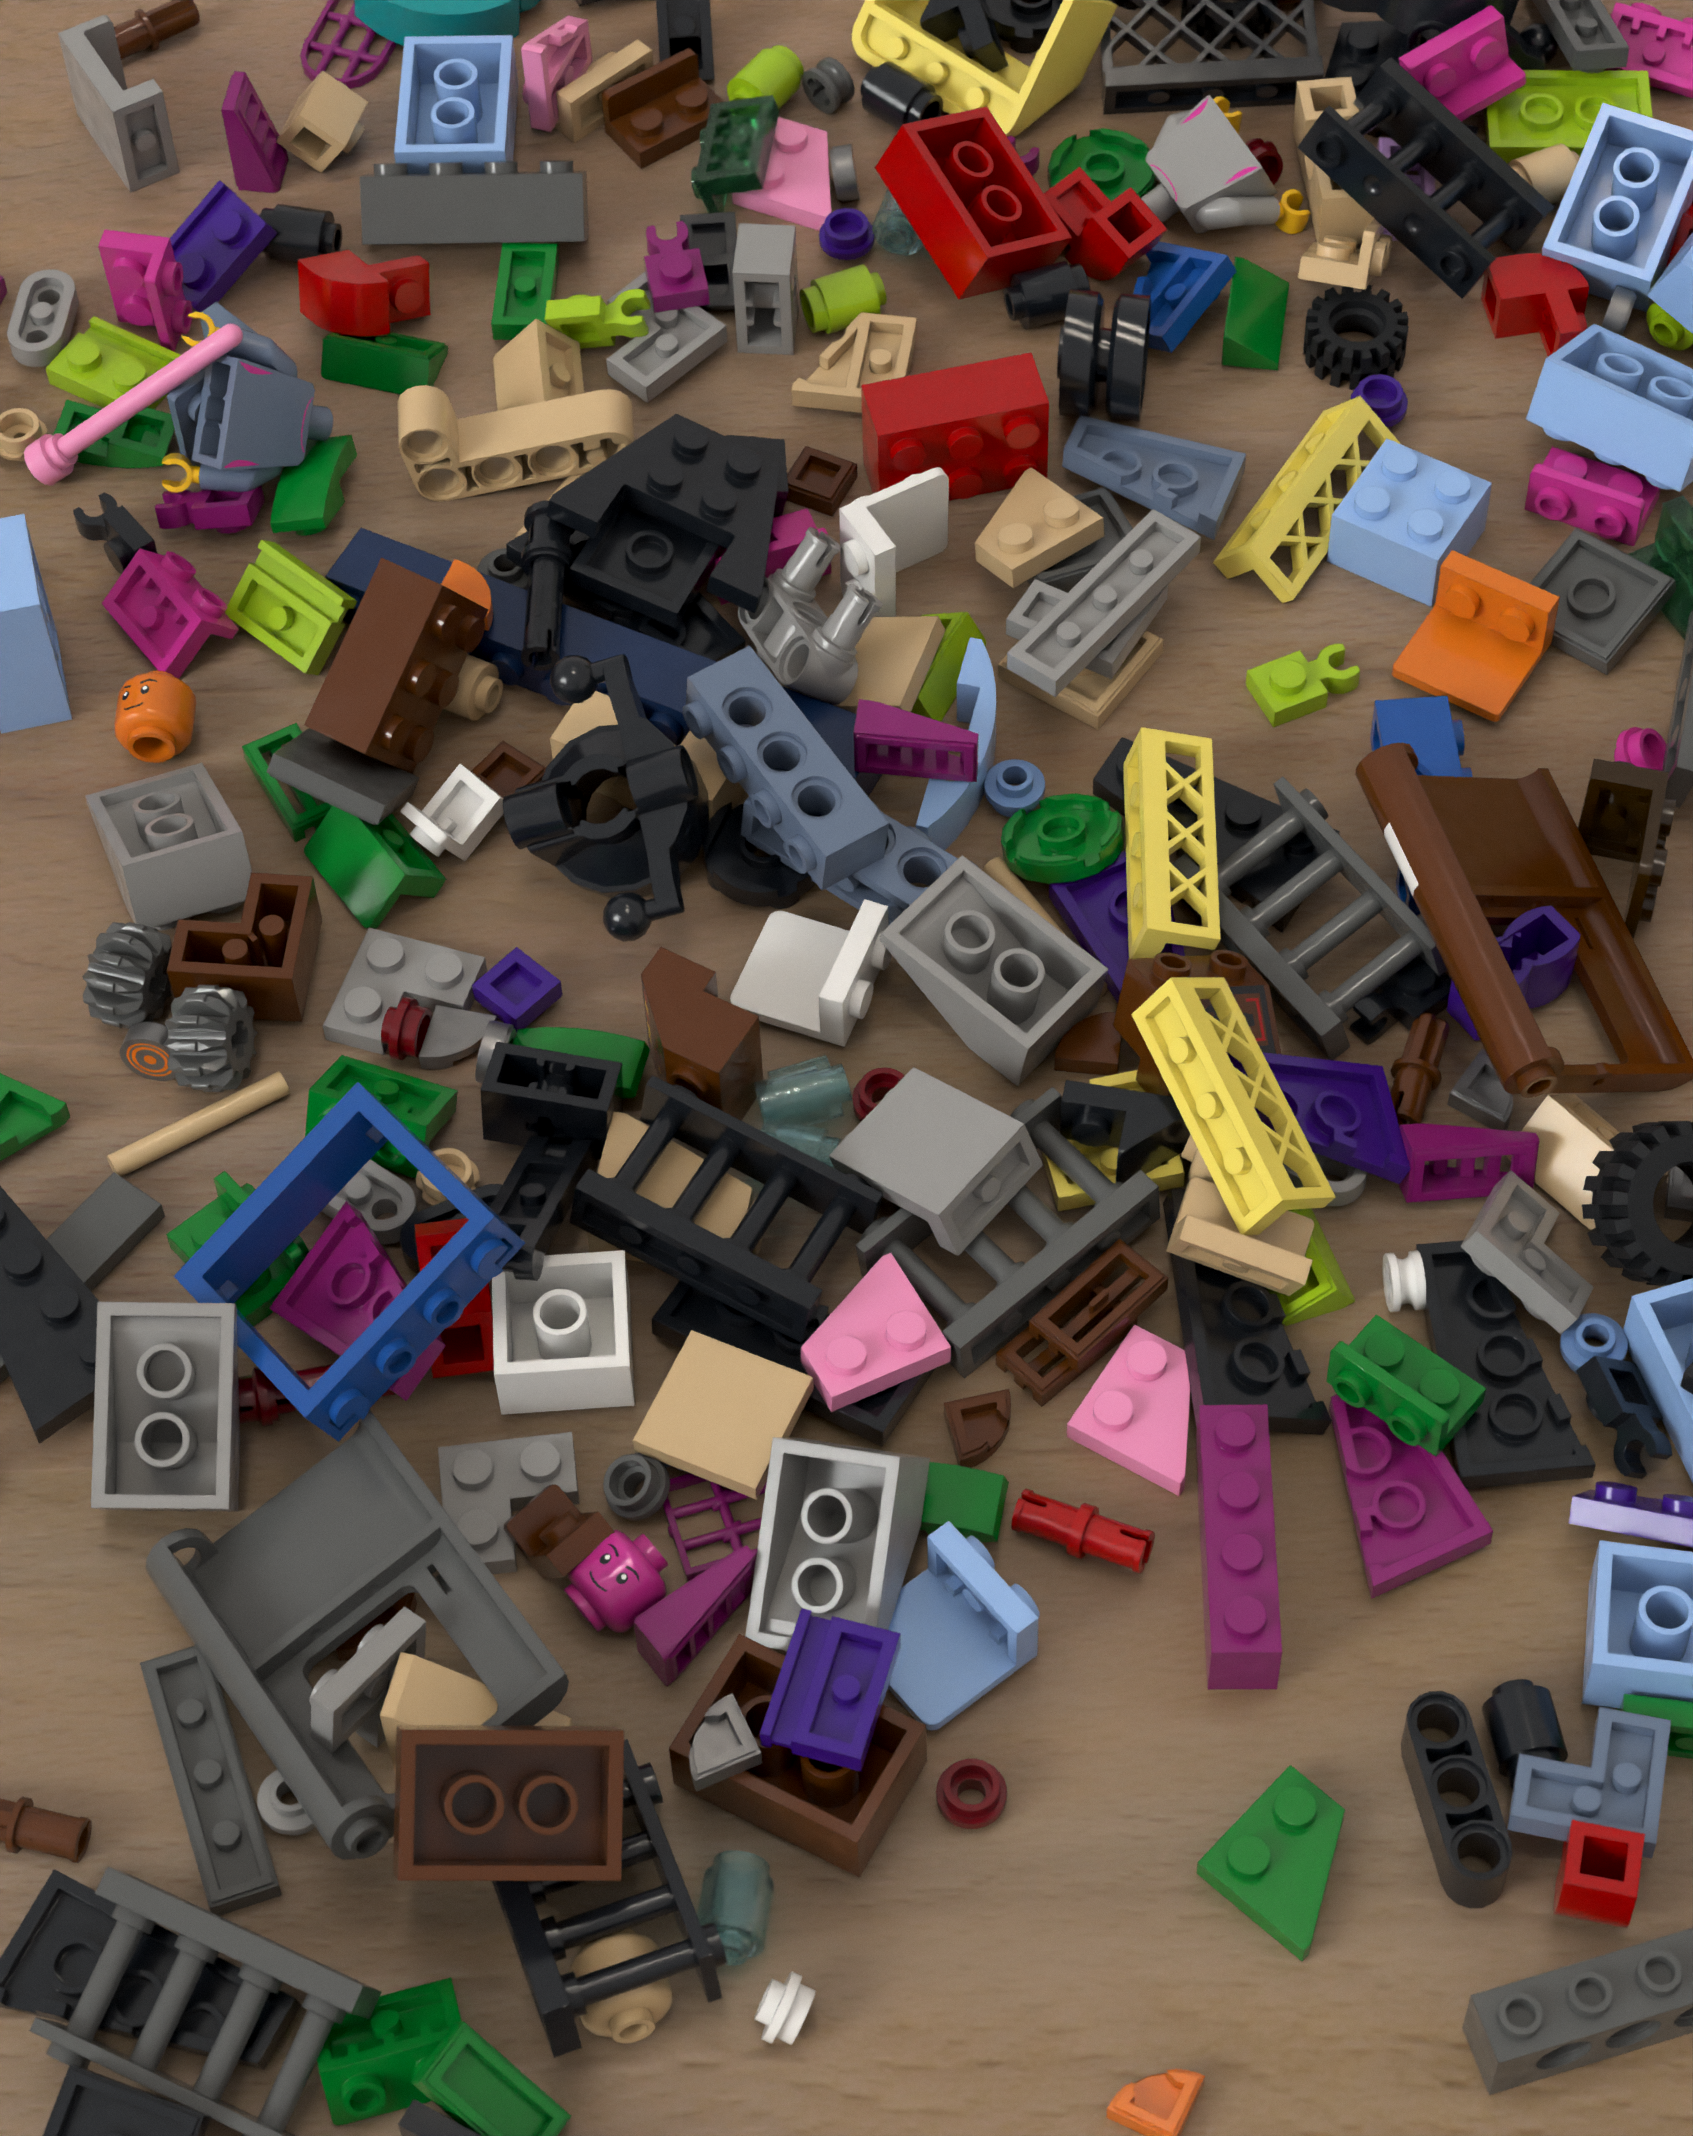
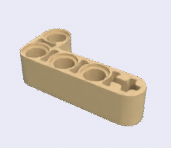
[397,385,634,502]

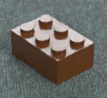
[304,557,488,774]
[669,1634,927,1877]
[393,1725,624,1881]

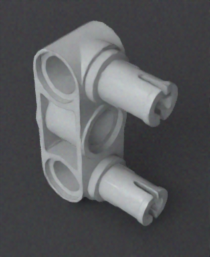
[738,527,883,705]

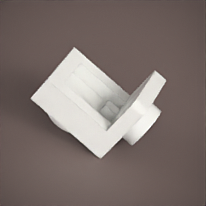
[400,764,504,861]

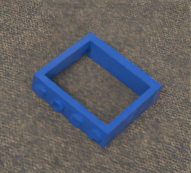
[174,1082,525,1442]

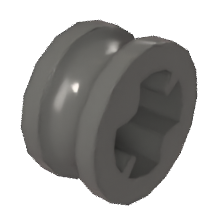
[802,57,855,114]

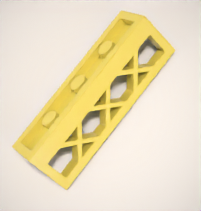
[1213,396,1401,603]
[1123,727,1221,959]
[1131,977,1336,1236]

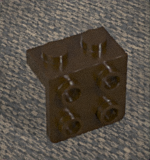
[1577,758,1676,940]

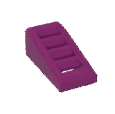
[221,71,289,193]
[853,699,979,782]
[1398,1123,1540,1203]
[634,1545,755,1686]

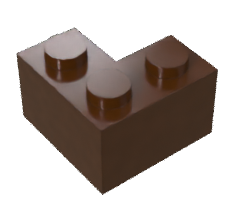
[167,872,322,1022]

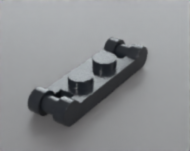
[490,1136,598,1281]

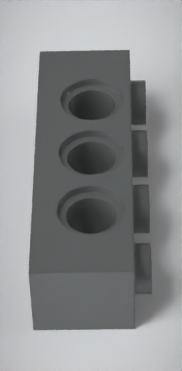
[1462,1928,1693,2095]

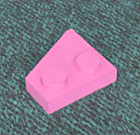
[521,16,592,132]
[732,117,831,231]
[801,1253,951,1412]
[1067,1324,1190,1496]

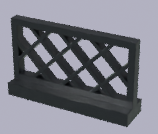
[1099,0,1324,115]

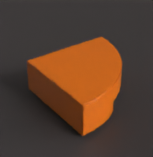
[441,559,493,631]
[1106,2069,1205,2136]

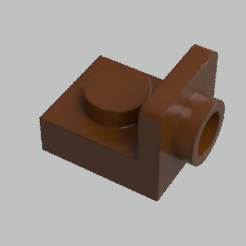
[504,1484,615,1579]

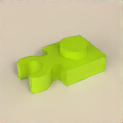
[1246,644,1360,728]

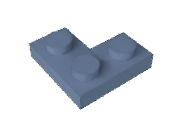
[1507,1707,1671,1858]

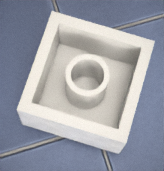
[492,1250,635,1415]

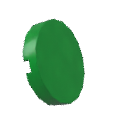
[1048,128,1157,201]
[1001,793,1125,884]

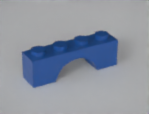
[1370,696,1473,916]

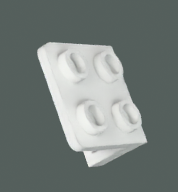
[839,467,949,617]
[730,899,892,1047]

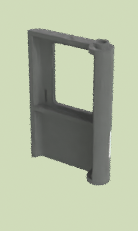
[146,1409,569,1859]

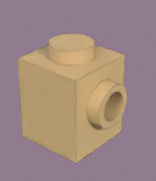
[276,70,368,173]

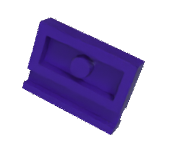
[170,180,278,312]
[760,1608,901,1772]

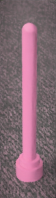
[24,324,243,486]

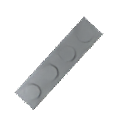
[1007,509,1201,697]

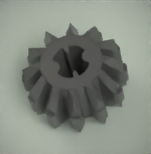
[82,922,172,1029]
[163,984,258,1092]

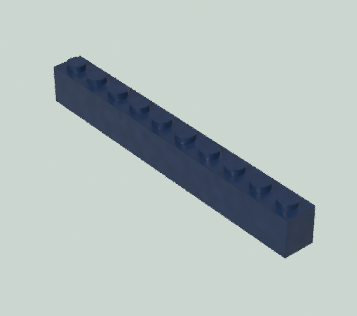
[325,528,882,797]

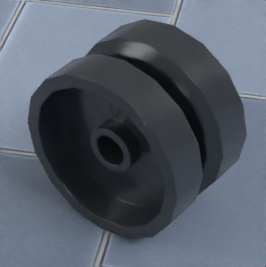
[1057,289,1151,421]

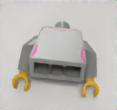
[1141,95,1311,234]

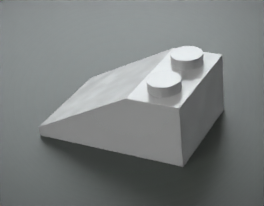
[85,763,252,931]
[880,855,1108,1087]
[91,1302,240,1512]
[745,1437,930,1651]

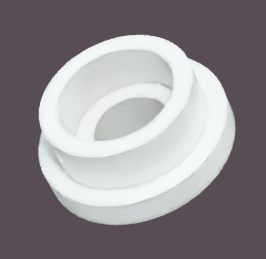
[754,1971,815,2045]

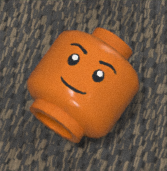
[115,671,196,763]

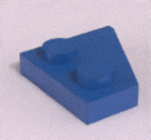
[1133,241,1237,353]

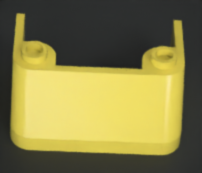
[852,0,1117,137]

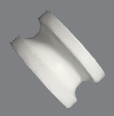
[1383,1250,1426,1313]

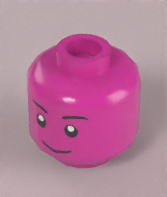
[564,1530,668,1633]

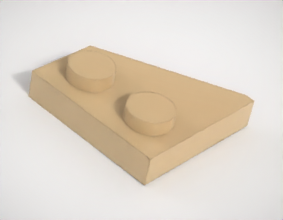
[791,312,917,413]
[975,467,1105,588]

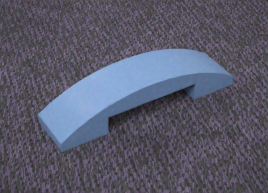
[916,637,996,850]

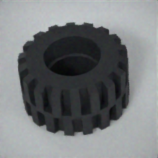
[1582,1121,1693,1286]

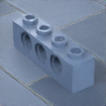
[683,646,889,890]
[741,768,979,925]

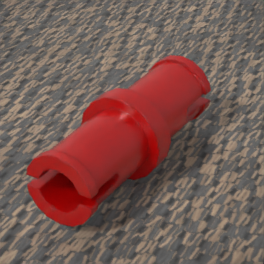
[1011,1488,1155,1574]

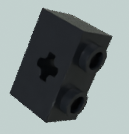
[481,1042,623,1159]

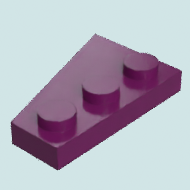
[269,1201,446,1401]
[1329,1394,1493,1599]

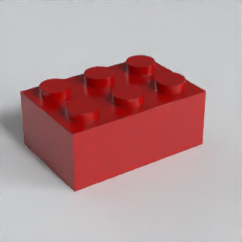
[875,107,1072,300]
[861,352,1049,501]

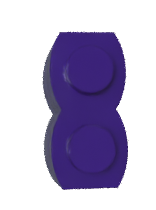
[1446,906,1581,1040]

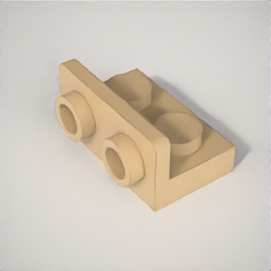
[1298,219,1393,290]

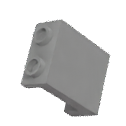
[58,15,180,193]
[829,1067,1043,1256]

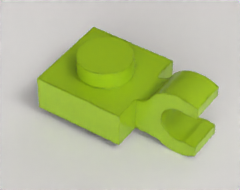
[545,289,651,349]

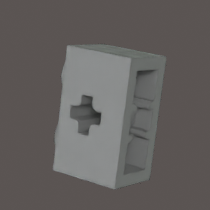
[732,223,799,355]

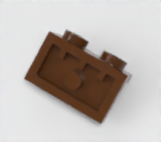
[602,48,731,169]

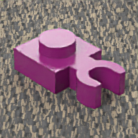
[644,221,710,313]
[154,485,265,534]

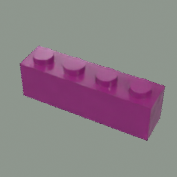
[1196,1404,1282,1690]

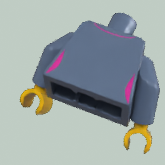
[162,312,333,493]

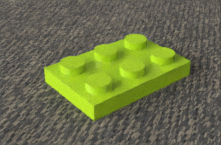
[1484,70,1653,163]

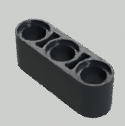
[1401,1691,1512,1908]

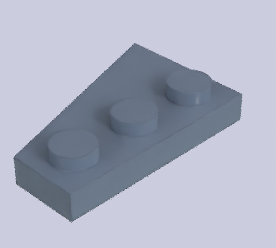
[1062,415,1247,540]

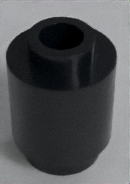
[860,61,943,130]
[259,204,342,263]
[1004,261,1090,329]
[1482,1679,1568,1789]

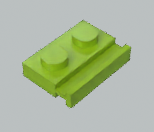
[45,316,181,409]
[225,540,357,676]

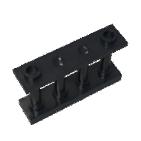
[1297,57,1555,299]
[570,1075,883,1344]
[492,1739,728,2058]

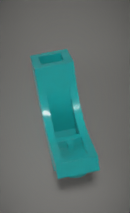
[354,0,540,46]

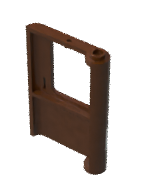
[1355,743,1693,1098]

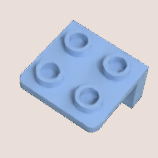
[888,1521,1040,1731]

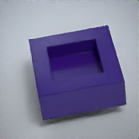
[472,947,563,1033]

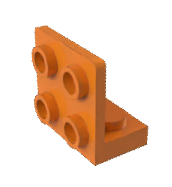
[1392,550,1560,722]

